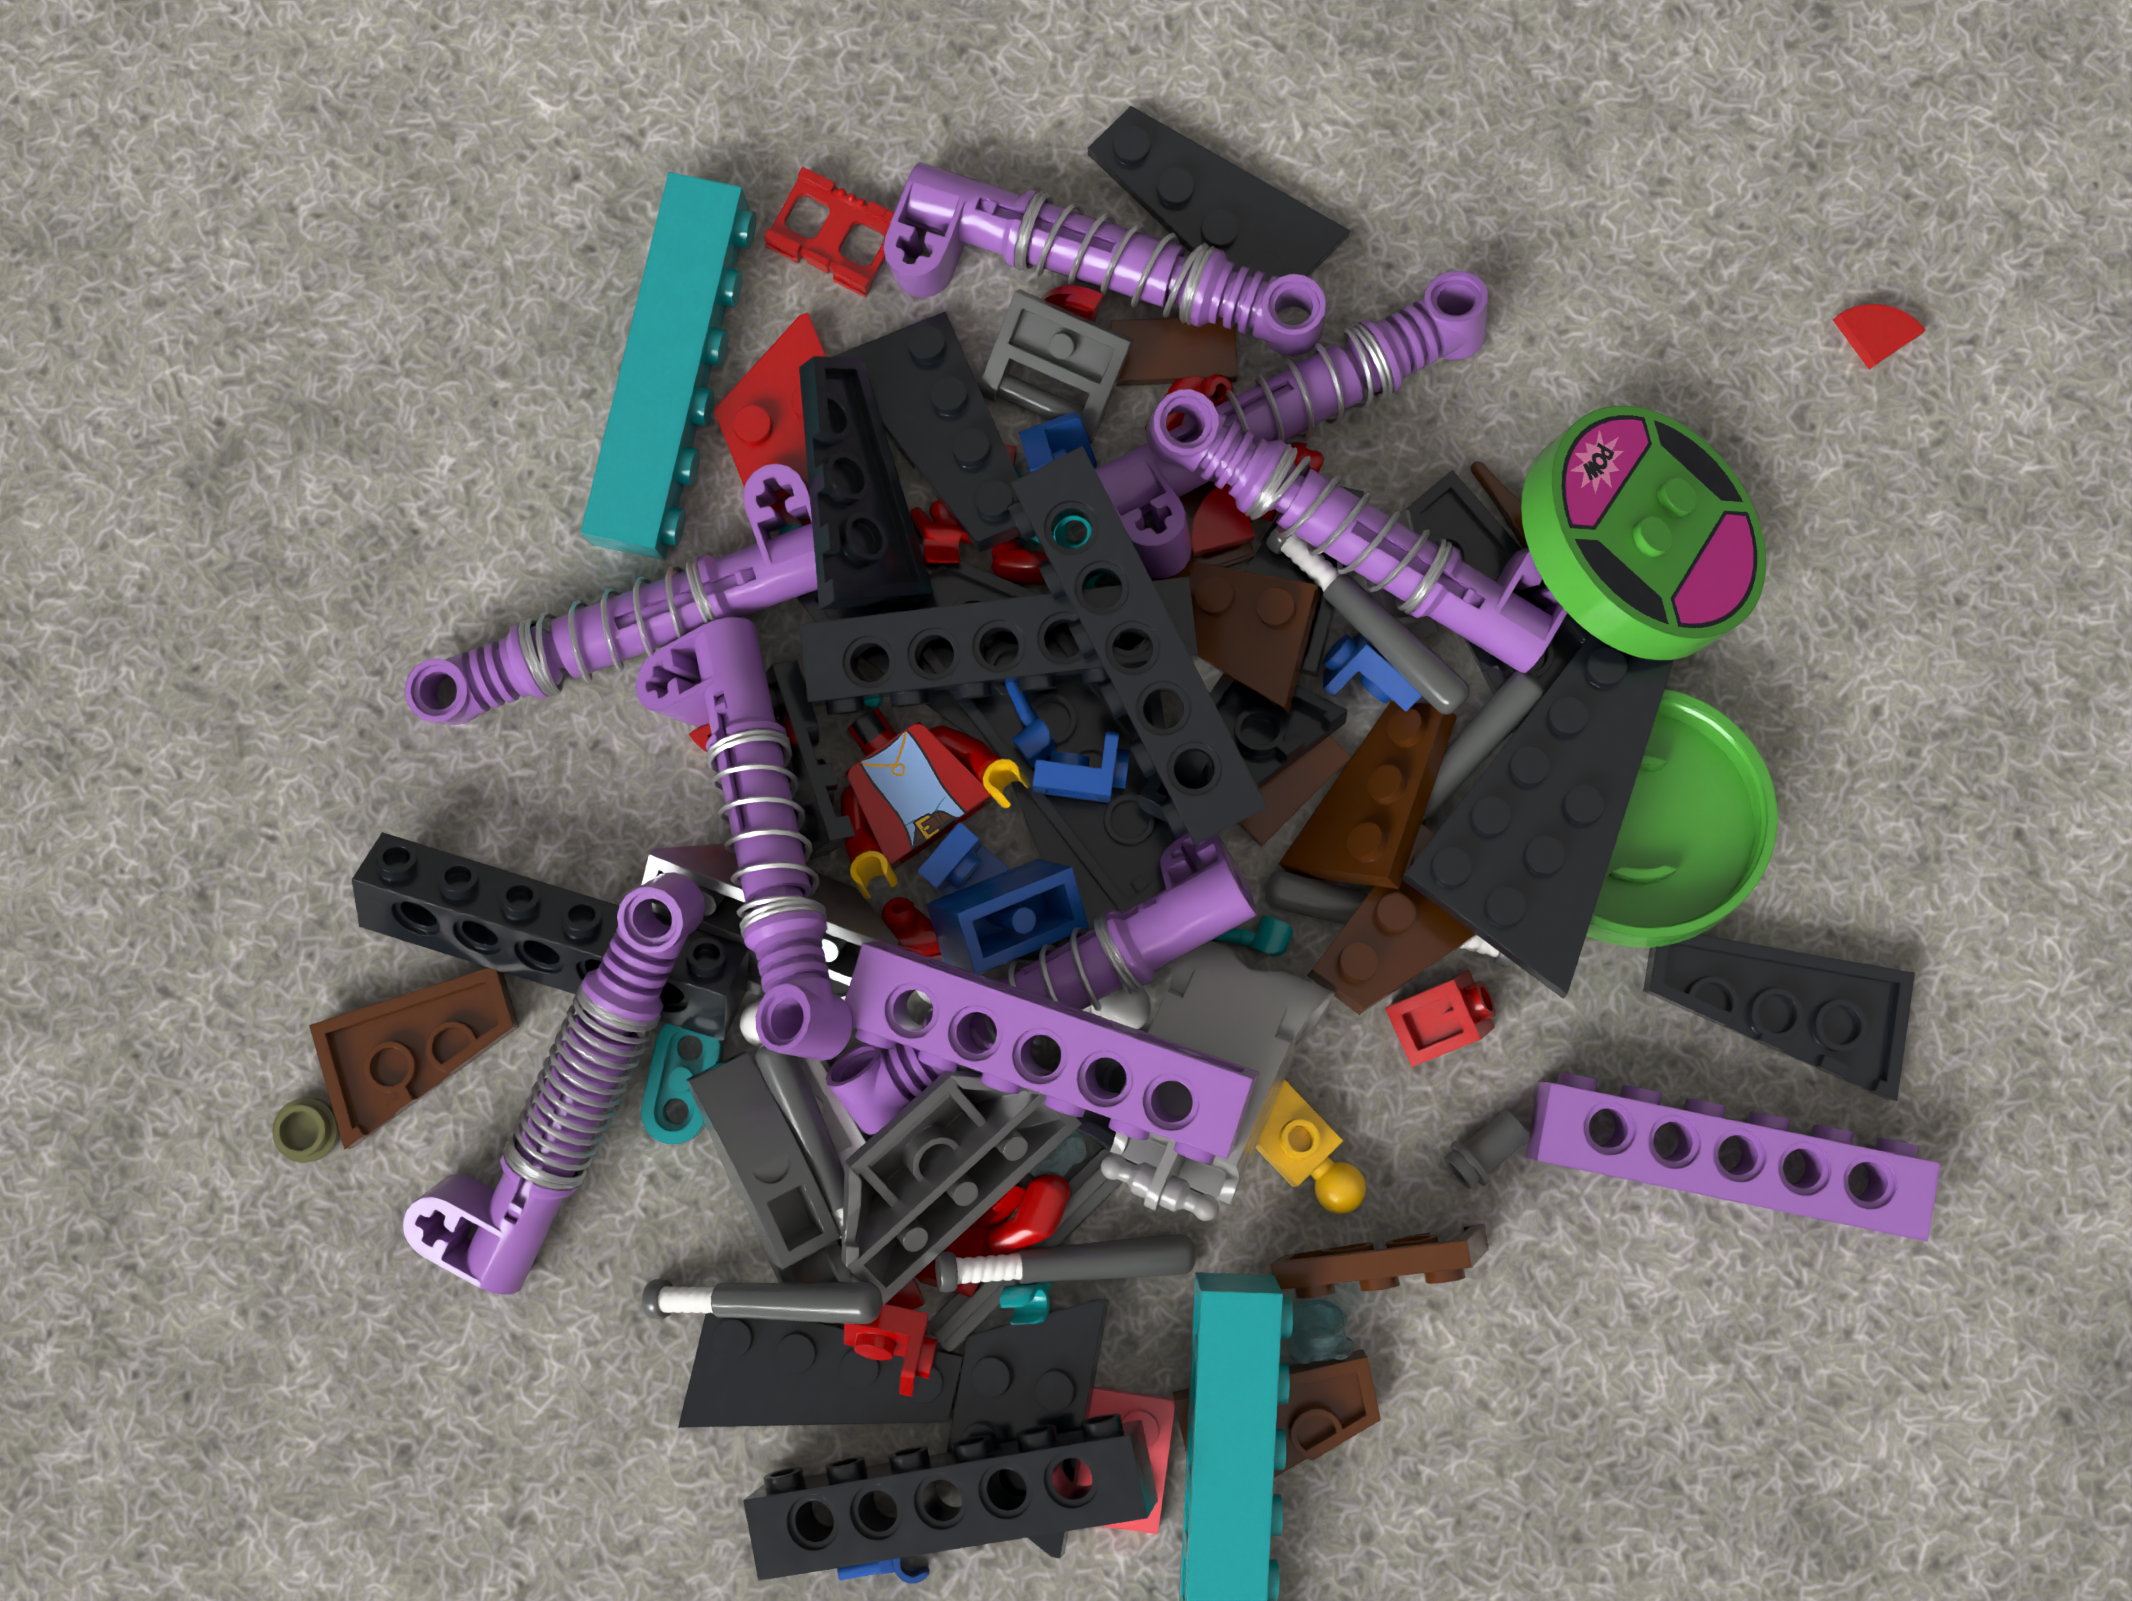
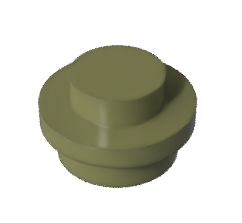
[272,1098,340,1163]

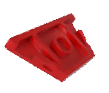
[713,312,826,529]

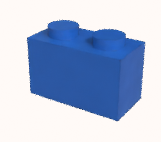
[926,859,1089,974]

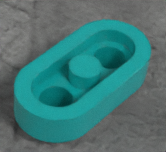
[641,1023,724,1144]

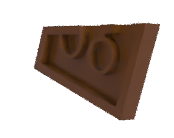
[1151,560,1320,713]
[1278,701,1457,889]
[1307,824,1477,1015]
[309,967,519,1150]
[1271,1224,1489,1299]
[1172,1349,1381,1484]

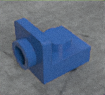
[1019,412,1097,473]
[1322,632,1421,711]
[1032,731,1130,803]
[917,822,1009,896]

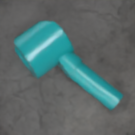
[1211,915,1293,957]
[1000,1245,1061,1325]

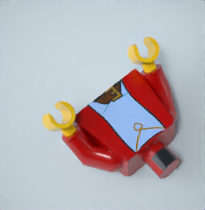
[840,708,1031,899]

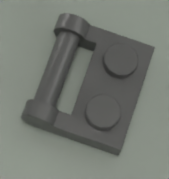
[979,289,1135,444]

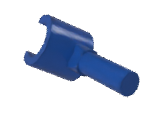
[1005,681,1057,768]
[837,1558,930,1584]

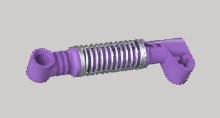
[403,872,705,1295]

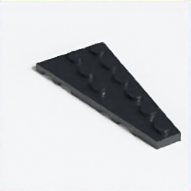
[1402,634,1674,999]

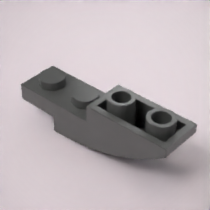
[686,1051,851,1322]

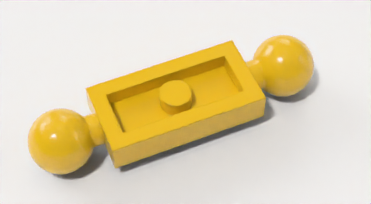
[1255,1079,1367,1214]

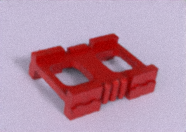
[764,166,894,298]

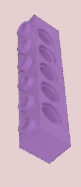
[845,941,1260,1164]
[1525,1072,1941,1242]

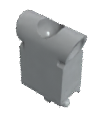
[1101,941,1335,1221]

